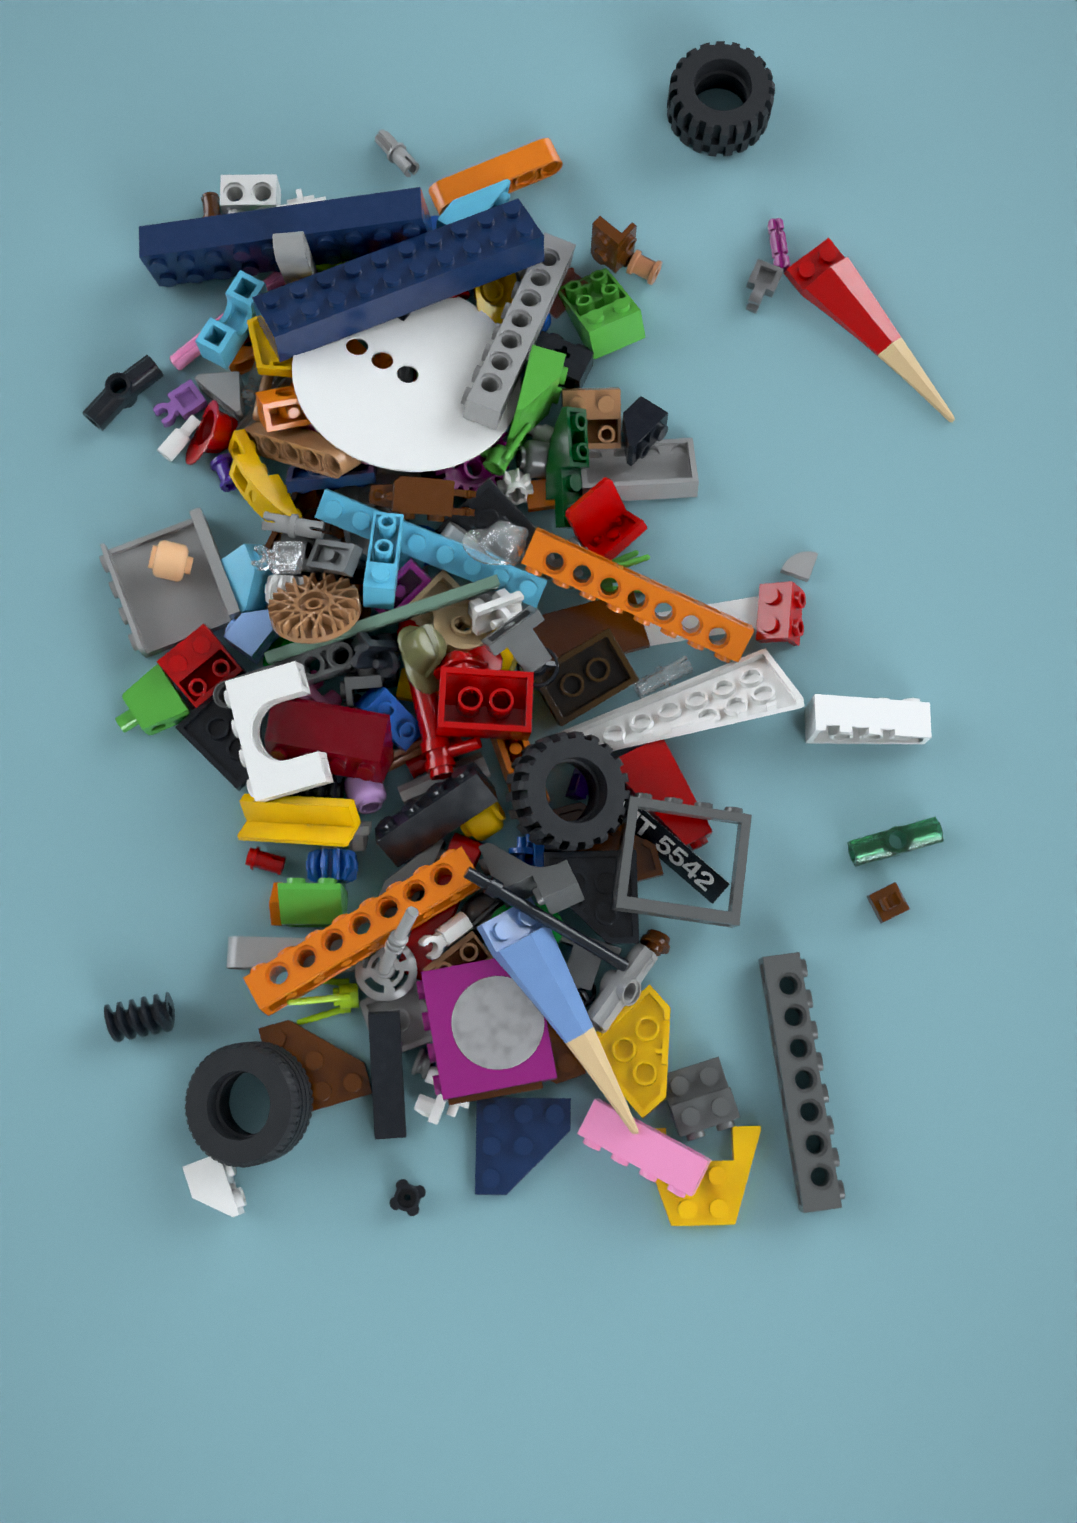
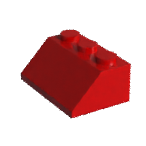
[436,666,534,741]

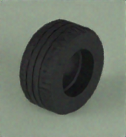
[185,1041,313,1168]

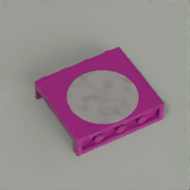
[416,958,557,1101]

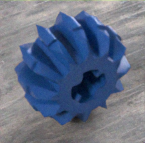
[306,848,358,883]

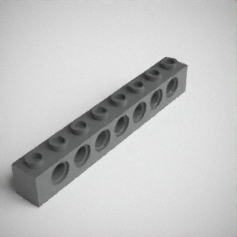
[758,952,845,1213]

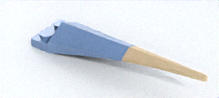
[477,897,639,1134]

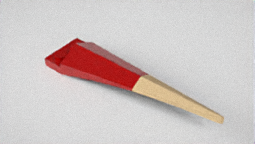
[784,238,955,422]

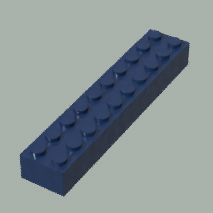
[139,187,432,287]
[252,198,544,362]

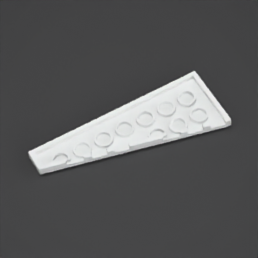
[556,648,805,751]

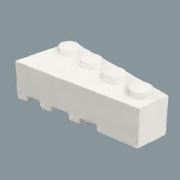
[805,694,932,744]

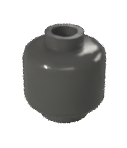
[516,440,551,479]

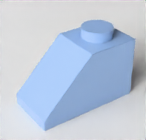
[223,609,279,665]

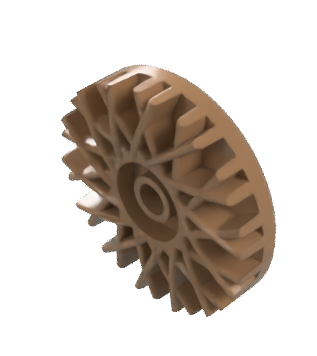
[268,573,361,644]

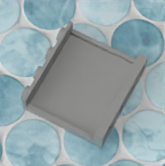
[99,507,241,658]

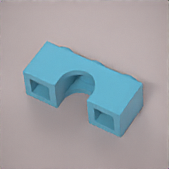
[195,270,268,369]

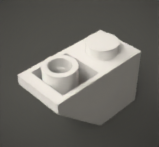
[182,1156,247,1217]

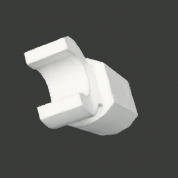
[157,415,201,462]
[418,912,473,960]

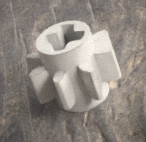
[497,468,534,505]

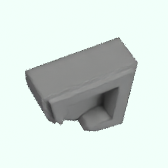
[780,551,818,582]

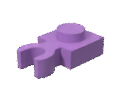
[153,379,208,428]

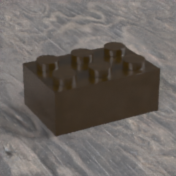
[533,628,639,727]

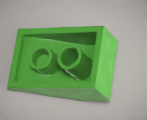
[506,345,568,448]

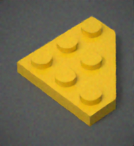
[596,984,671,1119]

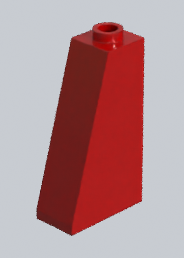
[619,739,713,850]

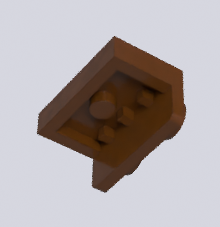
[590,216,637,274]

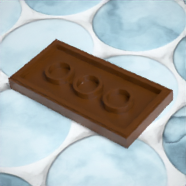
[533,591,650,661]

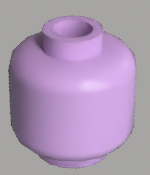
[344,777,387,814]

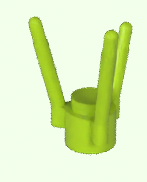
[287,978,359,1025]

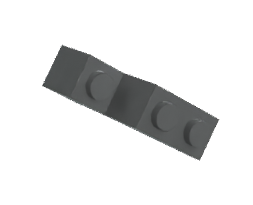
[478,843,585,915]

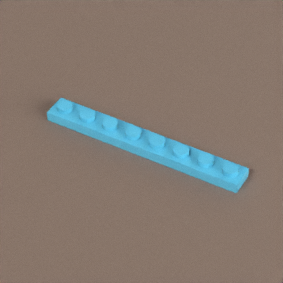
[315,489,548,608]

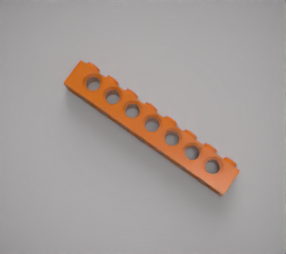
[521,527,754,663]
[243,846,481,1016]

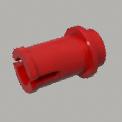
[245,846,286,876]

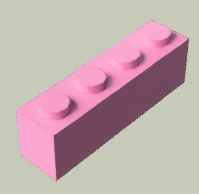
[577,1099,712,1198]

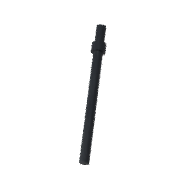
[463,866,629,972]

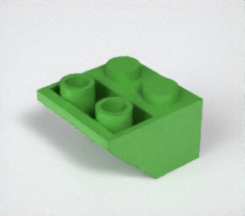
[278,878,348,928]

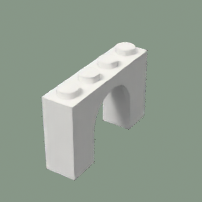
[224,661,334,802]

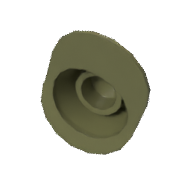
[397,624,447,694]

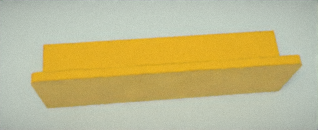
[237,793,361,847]

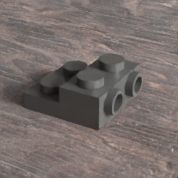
[666,1056,740,1141]

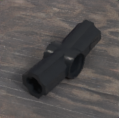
[82,355,164,431]

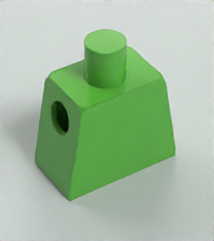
[115,664,191,736]

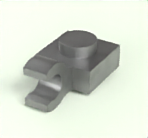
[746,259,784,314]

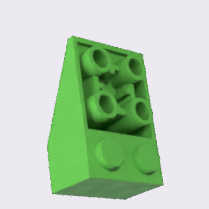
[558,268,646,360]

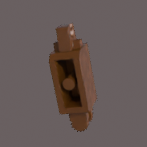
[369,476,476,522]

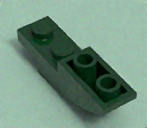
[546,406,590,529]

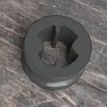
[411,1048,433,1079]

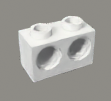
[220,174,281,214]

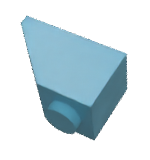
[221,543,274,613]

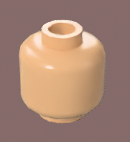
[148,540,194,582]

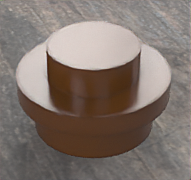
[640,929,670,956]

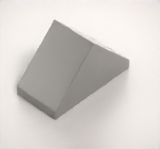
[195,371,245,423]

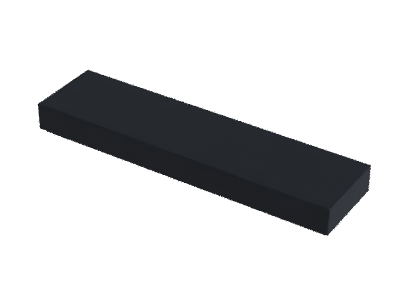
[368,1010,407,1140]

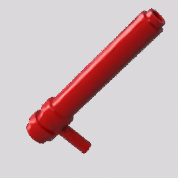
[397,620,482,780]

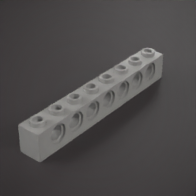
[461,232,576,430]

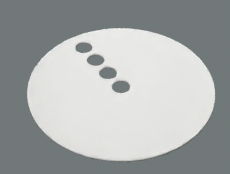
[292,295,521,472]

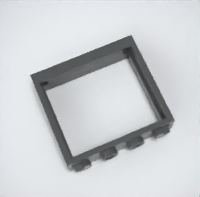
[611,792,752,928]

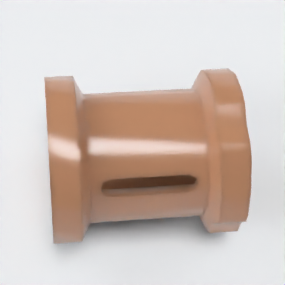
[626,249,663,285]

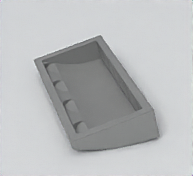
[581,438,699,501]

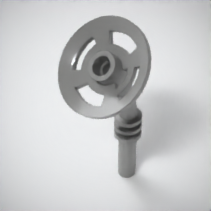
[355,906,419,1002]

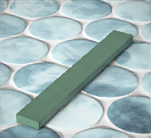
[264,574,500,664]

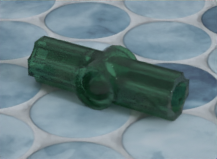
[847,817,944,867]

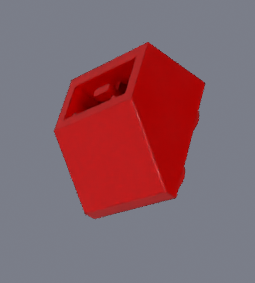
[156,623,243,708]

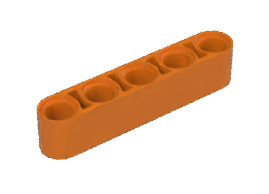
[428,138,563,215]

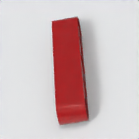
[397,833,483,981]

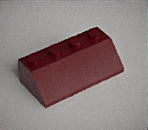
[264,698,394,784]

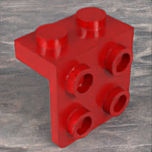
[565,477,648,561]

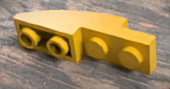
[228,429,302,534]

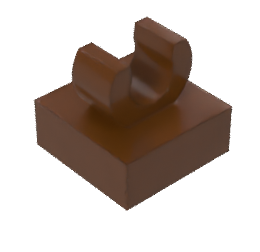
[866,882,910,923]

